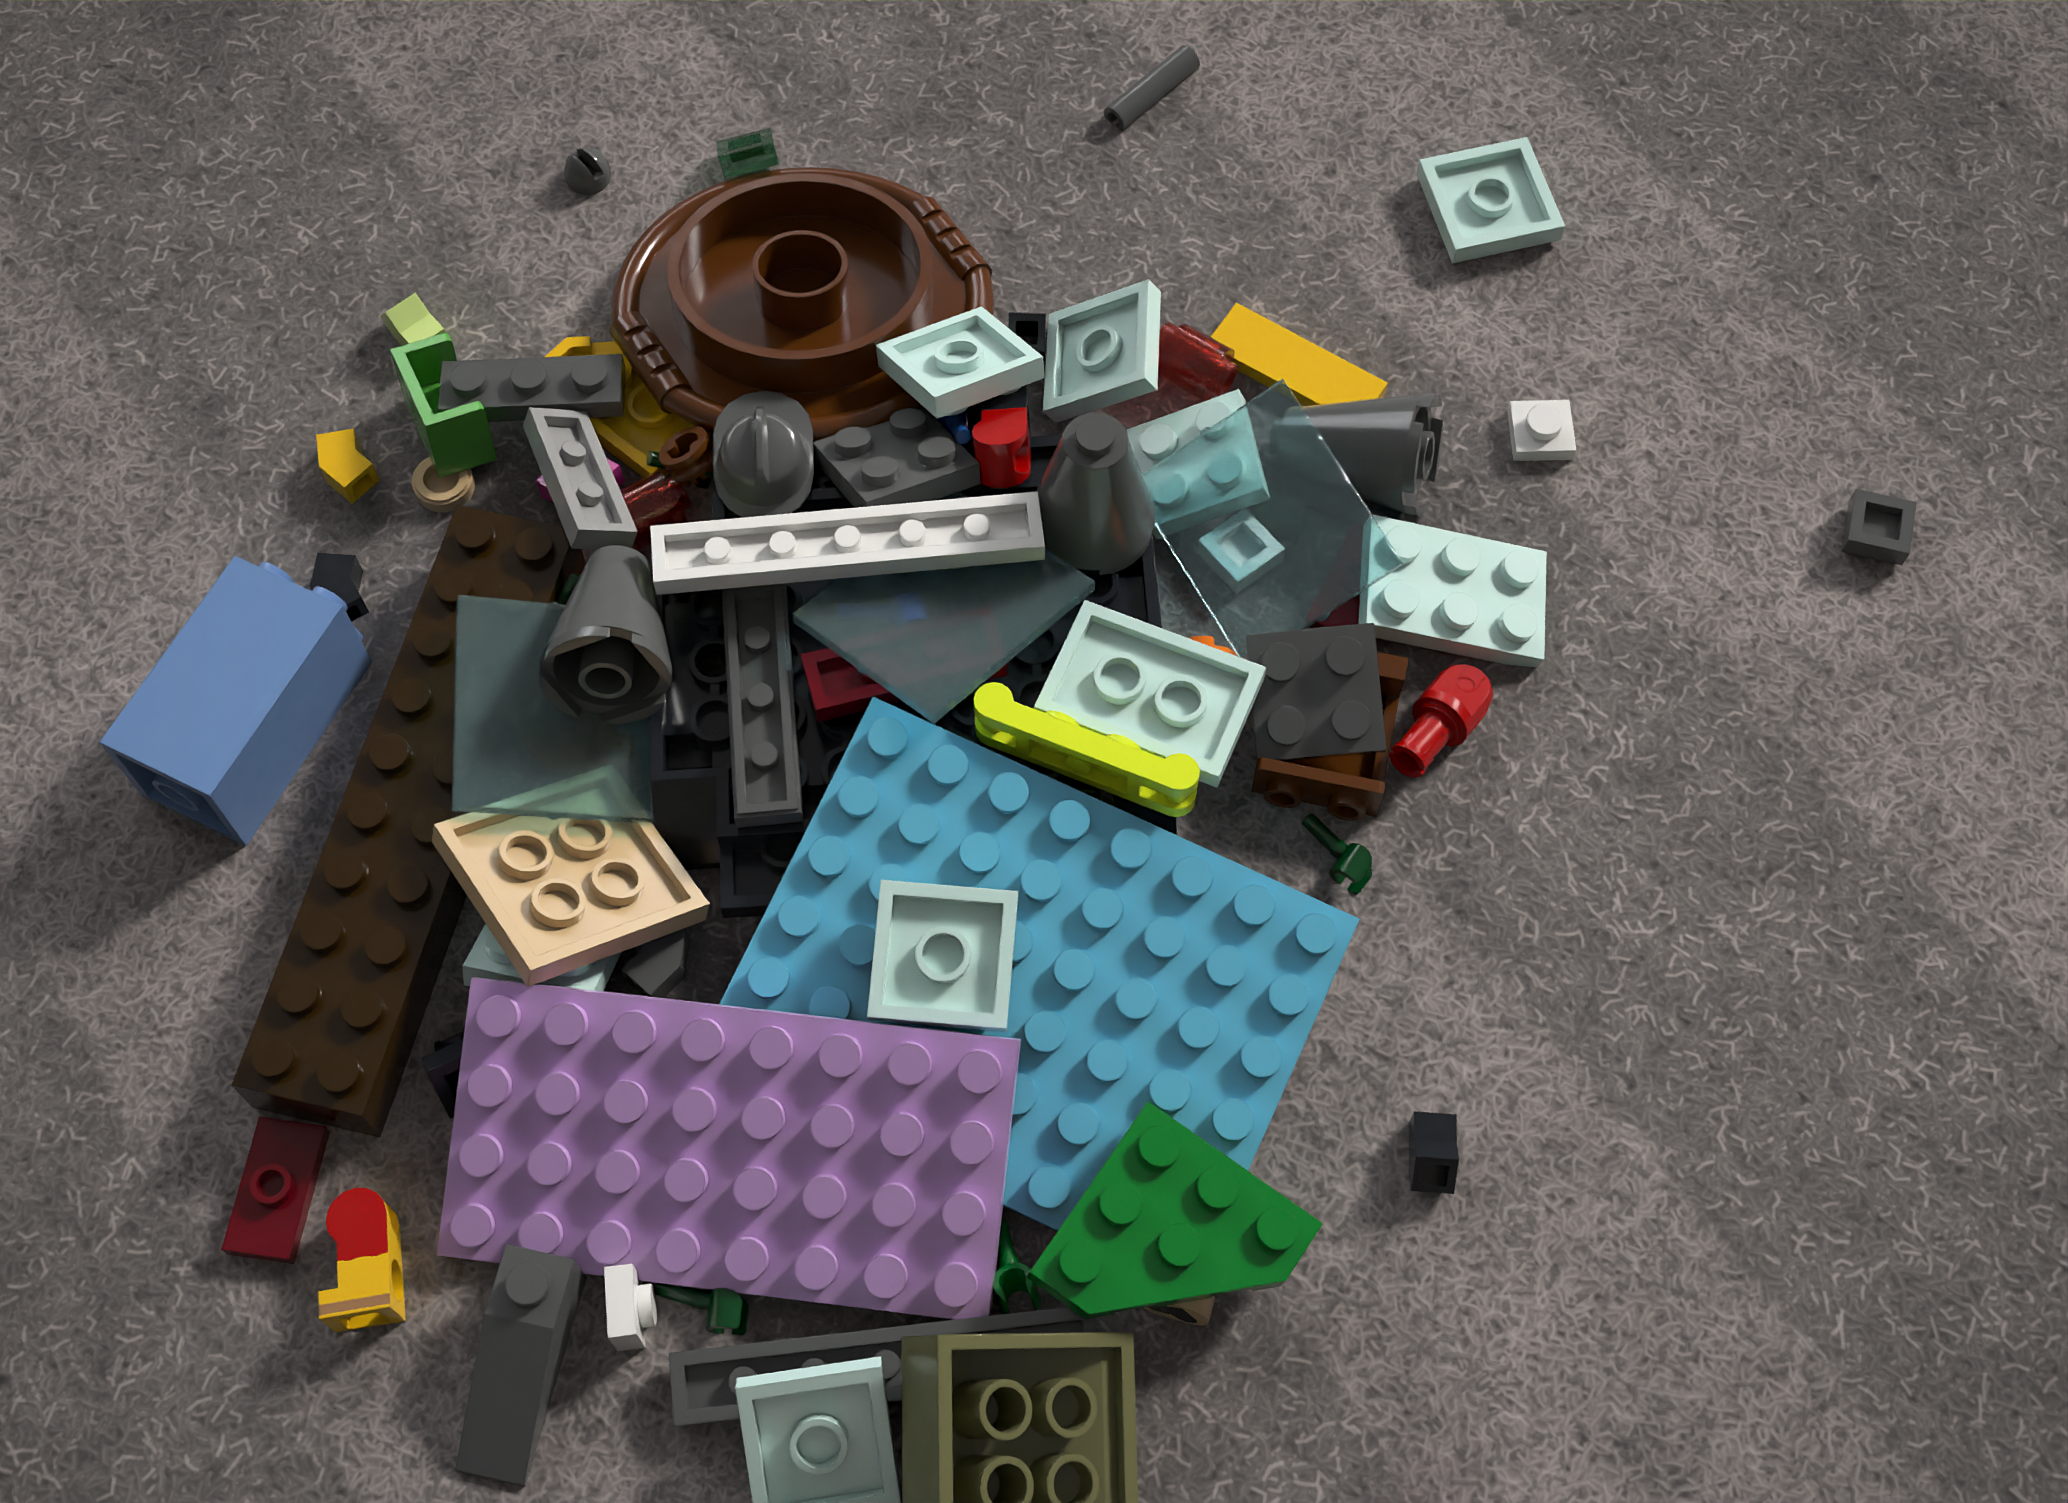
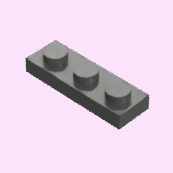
[438,354,626,422]

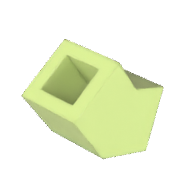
[380,293,446,345]

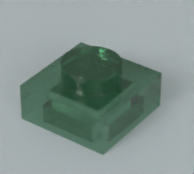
[716,127,779,179]

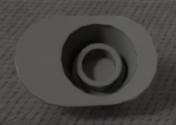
[713,391,814,518]

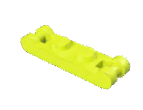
[974,682,1200,817]

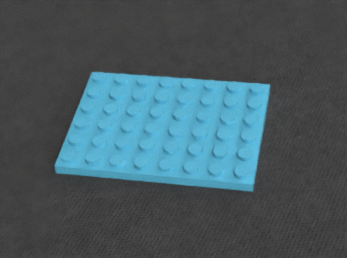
[719,697,1360,1232]

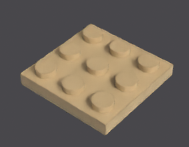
[432,766,710,987]

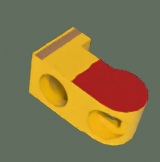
[318,1188,406,1332]

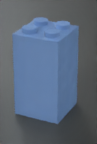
[99,556,372,846]

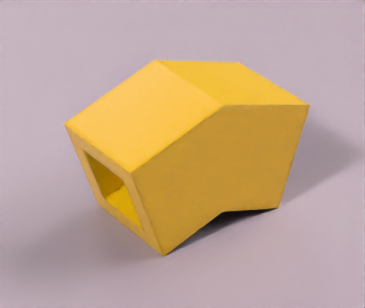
[316,428,380,504]

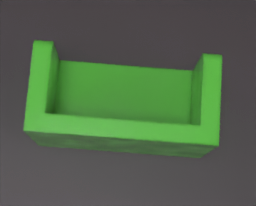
[390,333,497,478]

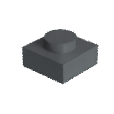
[1841,489,1917,565]

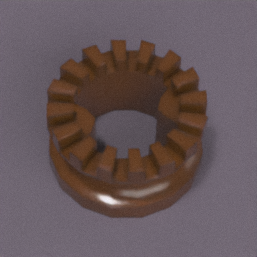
[659,426,714,487]

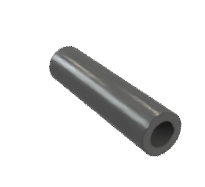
[1104,45,1200,131]

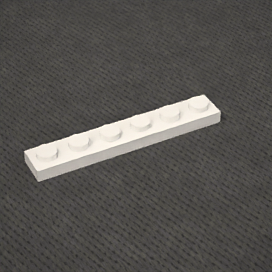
[650,491,1045,595]

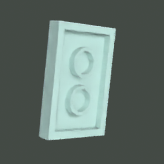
[1359,514,1547,667]
[1034,600,1266,788]

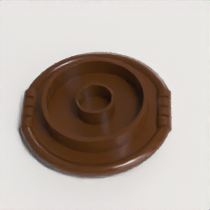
[610,167,994,442]

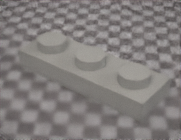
[523,407,638,550]

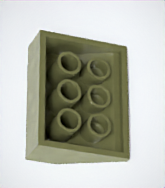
[902,1332,1138,1503]

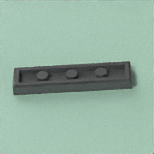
[722,583,803,828]

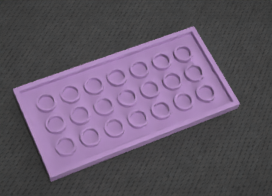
[437,977,1021,1320]

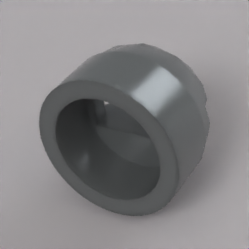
[564,147,611,195]

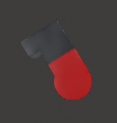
[966,385,1031,488]

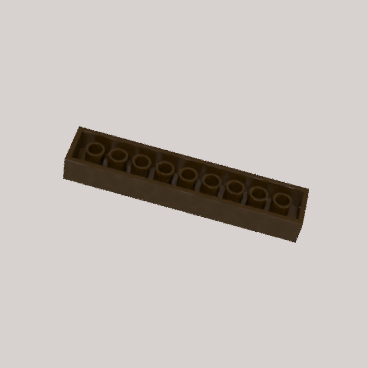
[231,505,586,1138]

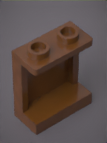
[1251,652,1409,821]

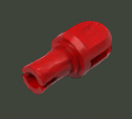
[1389,664,1493,778]

